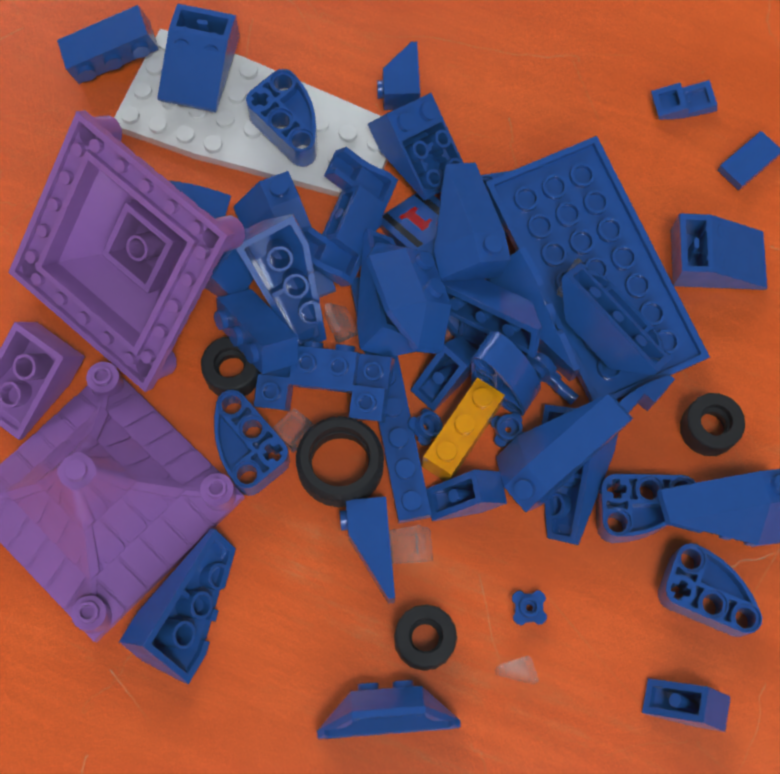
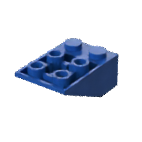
[157,3,240,112]
[368,93,463,200]
[670,213,767,290]

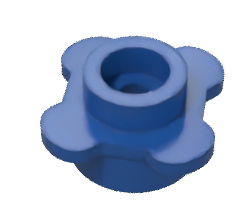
[408,409,443,446]
[491,413,524,447]
[512,590,547,625]

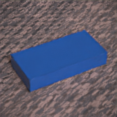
[717,131,780,190]

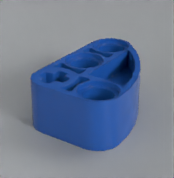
[246,69,317,167]
[471,331,541,416]
[214,390,290,496]
[596,474,696,543]
[658,543,762,637]

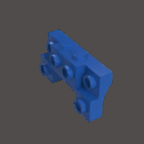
[301,147,398,287]
[254,341,395,423]

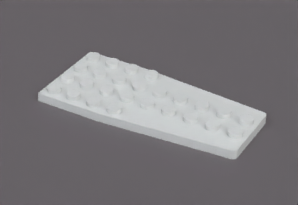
[114,28,388,197]

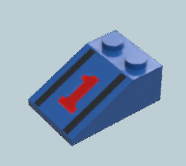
[380,193,441,259]

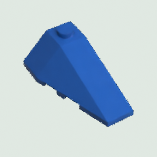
[233,171,336,298]
[236,214,327,346]

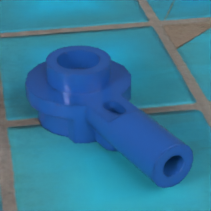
[528,352,579,405]

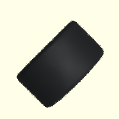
[201,336,262,396]
[680,393,745,456]
[394,605,457,671]

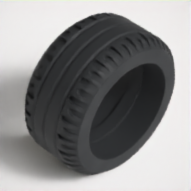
[296,416,384,507]

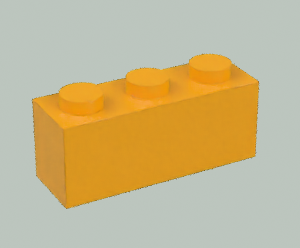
[422,377,505,482]

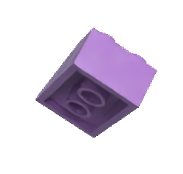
[0,322,85,440]

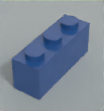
[57,5,159,84]
[214,289,298,374]

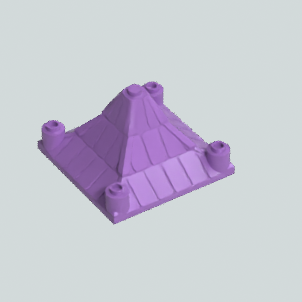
[8,110,245,392]
[0,362,245,643]

